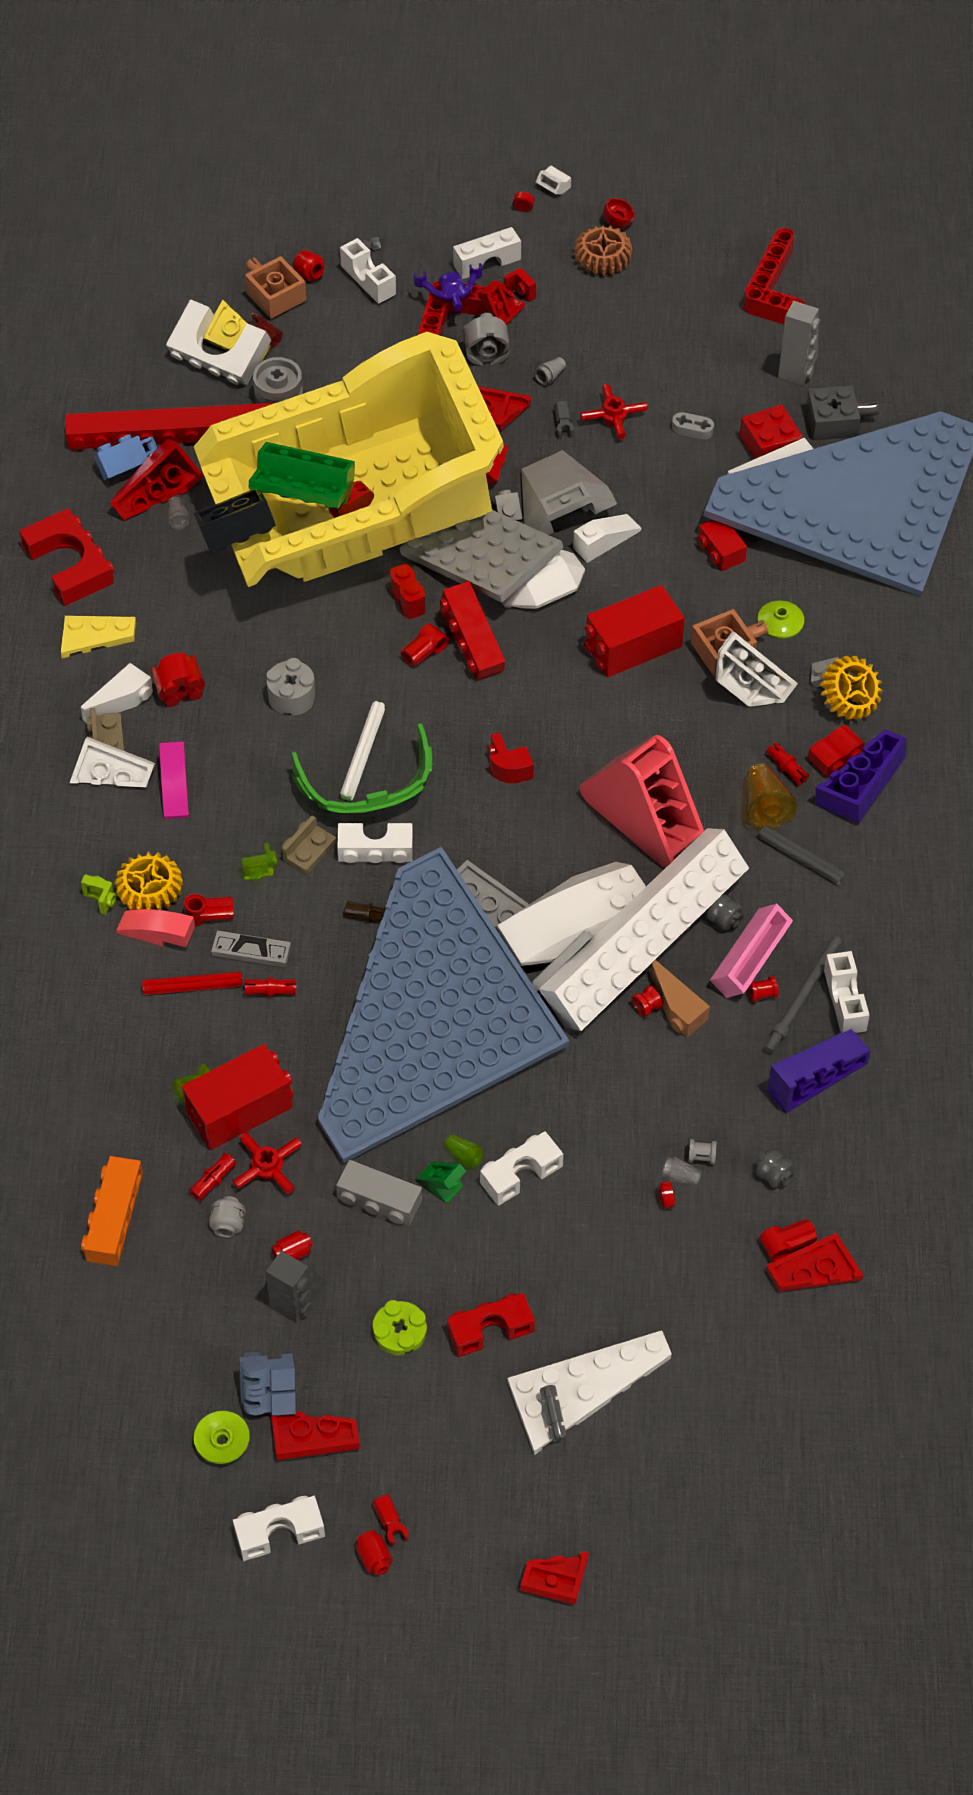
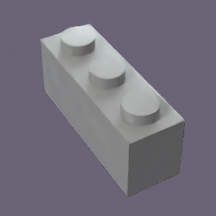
[336,1160,422,1226]

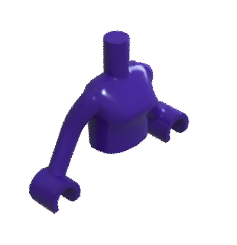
[414,263,482,311]

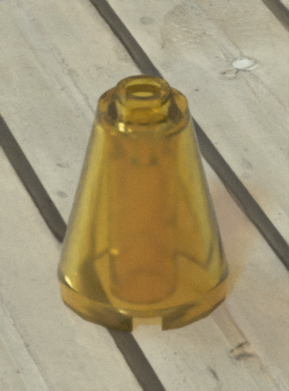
[747,764,797,829]

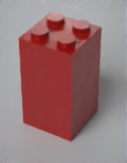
[584,585,685,677]
[182,1043,294,1151]

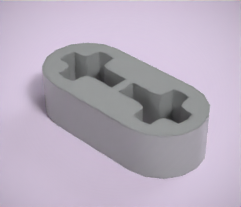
[672,412,714,440]

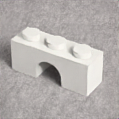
[453,227,521,279]
[340,238,396,304]
[338,823,413,863]
[824,951,870,1033]
[480,1131,563,1206]
[233,1495,325,1561]

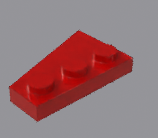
[766,1233,864,1292]
[271,1411,360,1460]

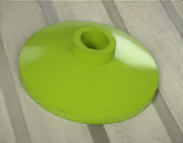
[757,600,804,639]
[194,1411,250,1464]

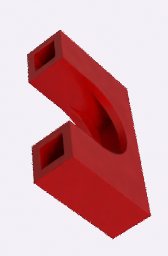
[19,508,115,606]

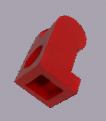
[328,481,374,518]

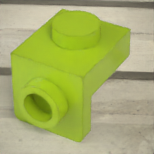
[81,874,116,915]

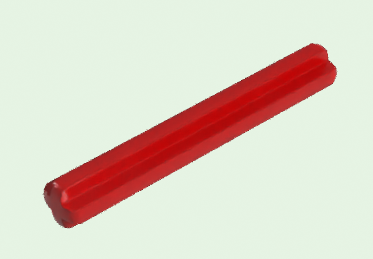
[142,972,243,995]

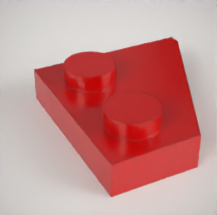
[480,280,525,324]
[520,1552,589,1605]

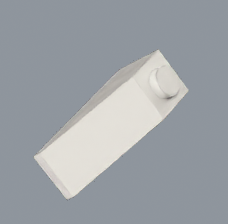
[573,514,641,563]
[81,663,153,724]

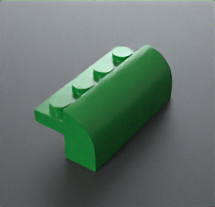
[249,442,355,508]

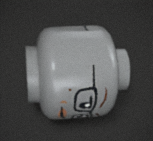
[209,1196,246,1238]

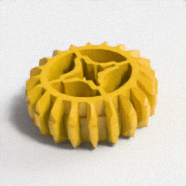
[819,656,884,720]
[115,851,183,910]

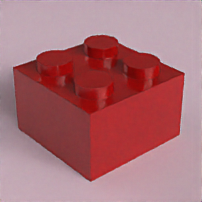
[740,404,802,459]

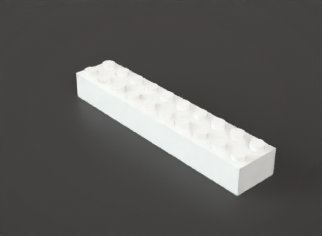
[539,828,749,1031]

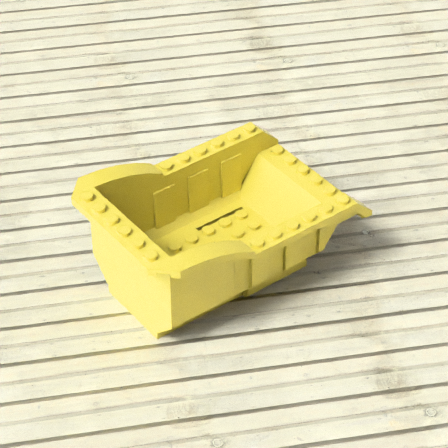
[194,332,504,587]

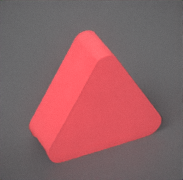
[579,735,704,868]

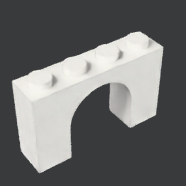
[166,299,271,386]

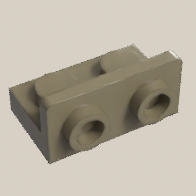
[87,708,125,751]
[282,816,337,876]

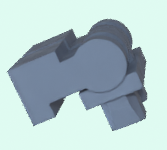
[239,1352,296,1415]

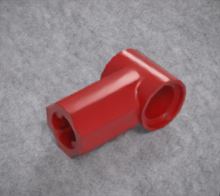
[401,623,449,667]
[184,894,234,926]
[759,1219,817,1262]

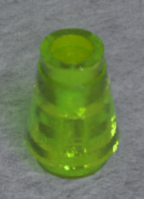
[445,1134,484,1168]

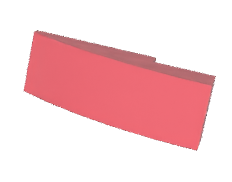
[116,909,195,948]

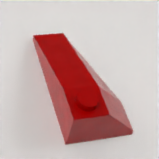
[109,439,204,520]

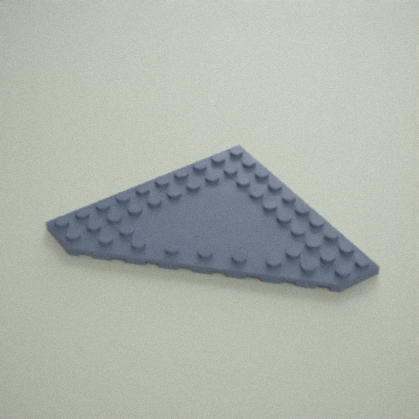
[703,411,973,597]
[318,847,569,1164]

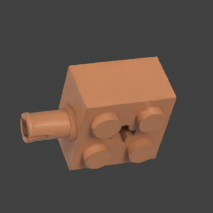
[245,256,307,319]
[691,609,769,676]

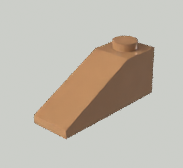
[650,960,710,1038]

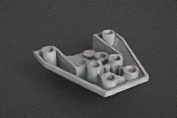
[521,450,617,535]

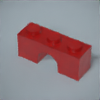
[447,1293,535,1358]

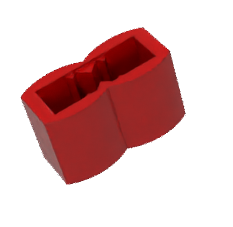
[390,563,425,619]
[808,725,865,777]

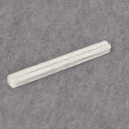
[340,701,385,801]

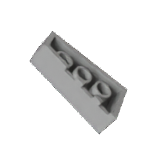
[778,301,821,386]

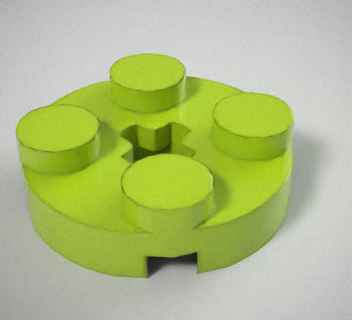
[373,1300,427,1355]

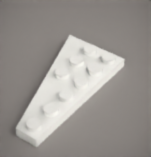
[507,1330,672,1455]

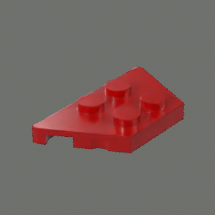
[478,386,531,431]

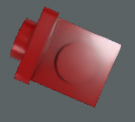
[503,268,536,302]

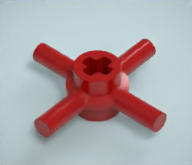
[580,384,647,439]
[232,1132,302,1195]

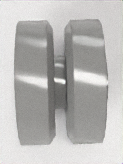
[253,357,303,404]

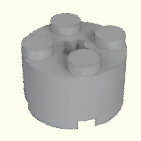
[463,313,510,366]
[267,658,315,716]

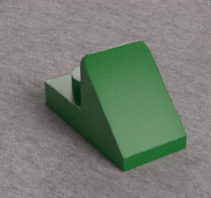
[415,1161,466,1203]

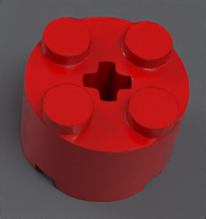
[151,652,205,707]

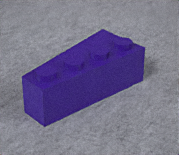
[815,729,906,823]
[767,1029,870,1114]

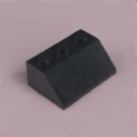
[193,489,276,552]

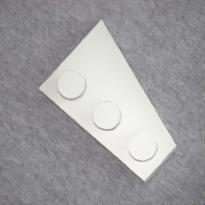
[70,737,155,787]

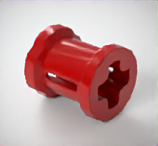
[748,975,779,1003]

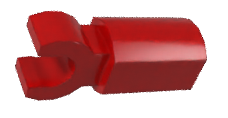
[373,1494,409,1547]

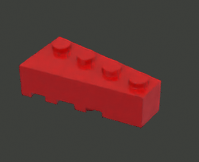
[439,581,506,680]

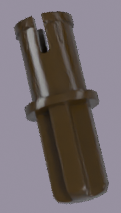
[345,901,386,922]

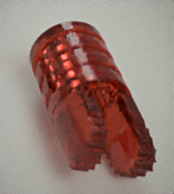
[245,312,283,348]

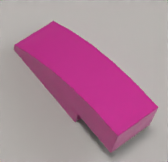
[159,741,189,820]

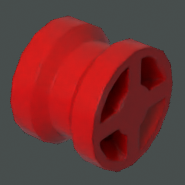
[631,985,663,1017]

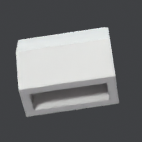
[536,166,571,194]

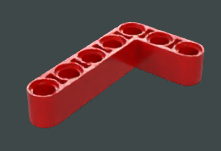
[743,228,805,325]
[418,281,488,336]

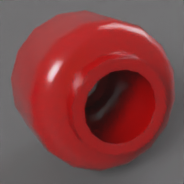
[293,250,325,281]

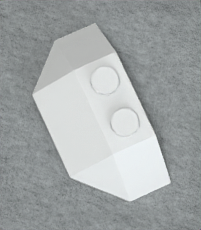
[502,550,585,609]
[715,631,798,707]

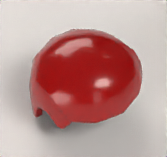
[603,198,635,229]

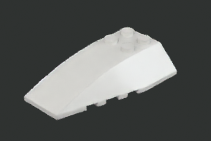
[497,862,646,966]

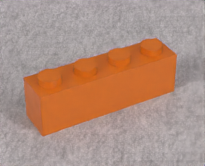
[81,1156,143,1267]

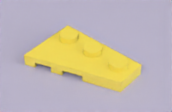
[203,300,270,363]
[61,616,136,659]

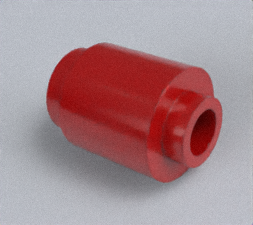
[271,1230,313,1260]
[356,1530,393,1575]

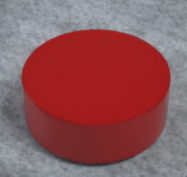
[513,192,535,212]
[658,1181,675,1208]

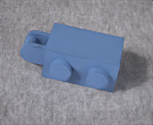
[93,434,158,480]

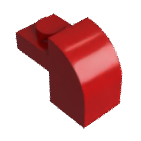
[488,732,534,784]

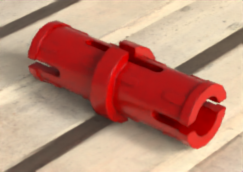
[766,742,809,786]
[245,977,296,997]
[188,1153,236,1201]

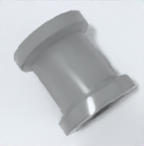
[688,1139,717,1165]

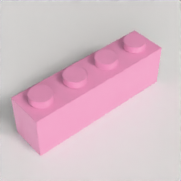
[710,903,793,998]

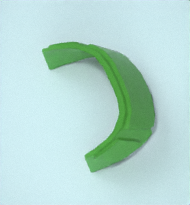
[292,723,432,813]

